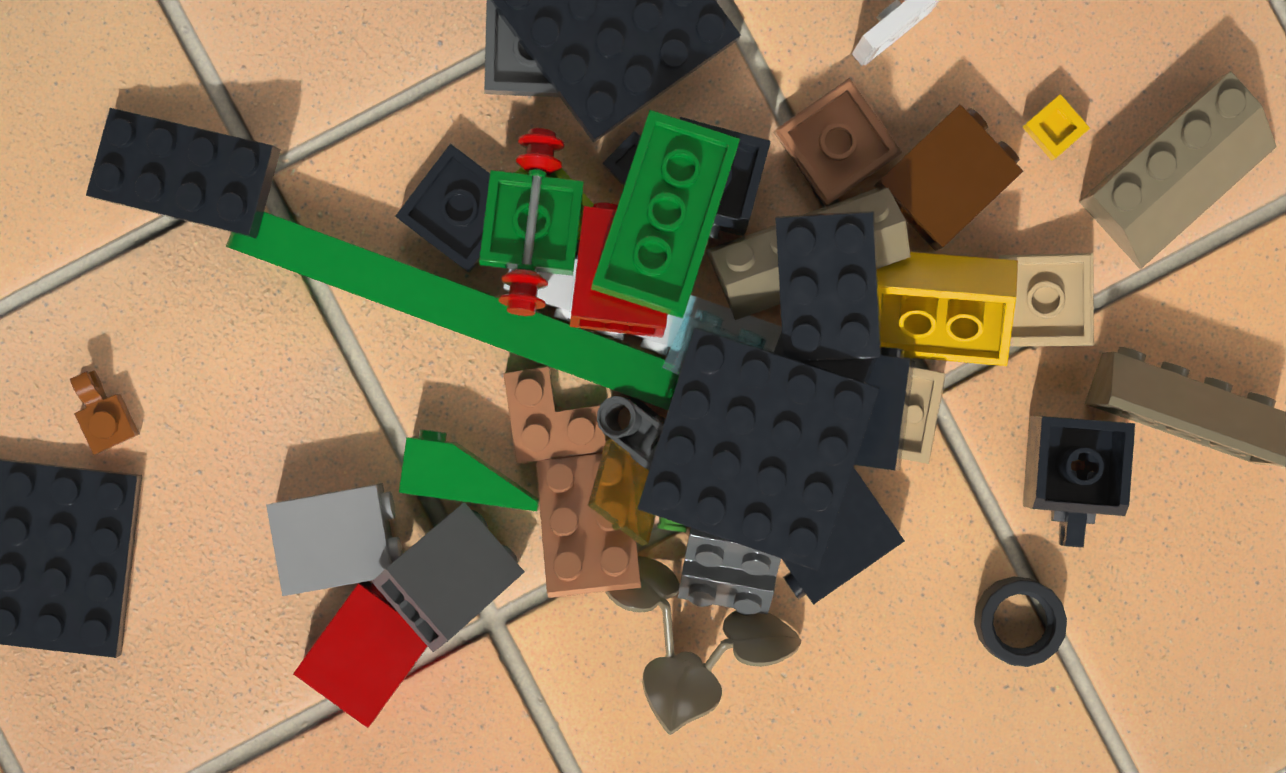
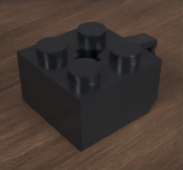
[680,117,771,239]
[1023,416,1135,548]

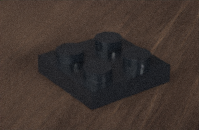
[395,143,490,273]

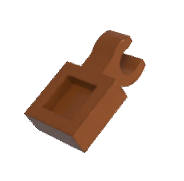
[70,370,140,455]

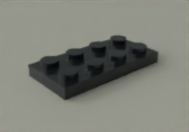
[86,108,281,239]

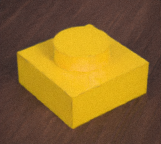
[1022,94,1090,161]

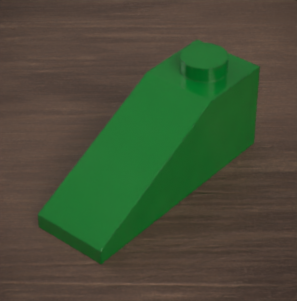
[399,429,540,512]

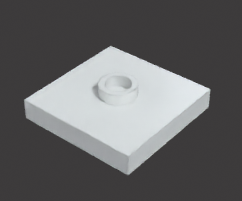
[852,0,940,66]

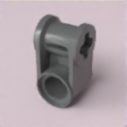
[597,396,665,470]

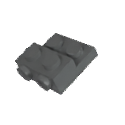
[678,528,781,615]

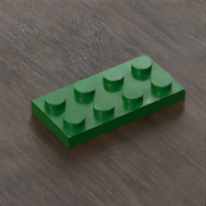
[591,110,740,319]

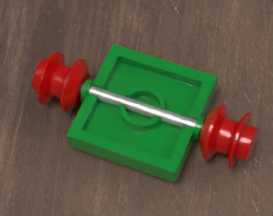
[479,128,584,316]

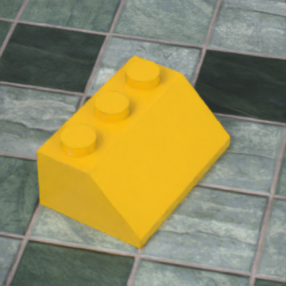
[877,252,1018,366]

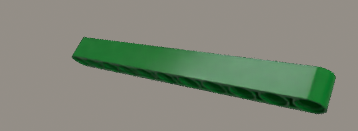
[226,212,682,410]

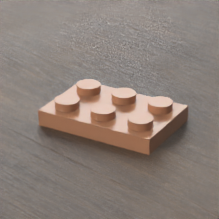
[536,451,641,598]

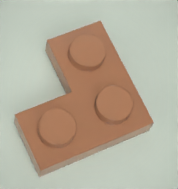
[503,367,607,464]

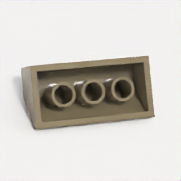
[1079,71,1277,269]
[706,188,911,320]
[1085,347,1286,467]

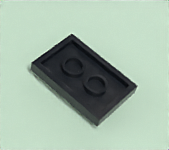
[775,211,882,361]

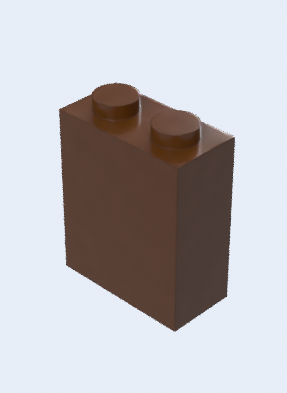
[874,104,1023,251]

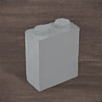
[266,483,403,596]

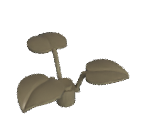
[605,556,801,735]

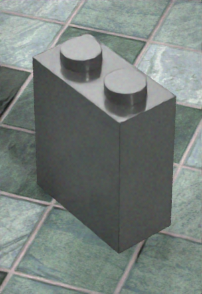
[372,502,525,652]

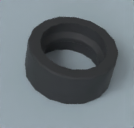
[974,576,1067,667]

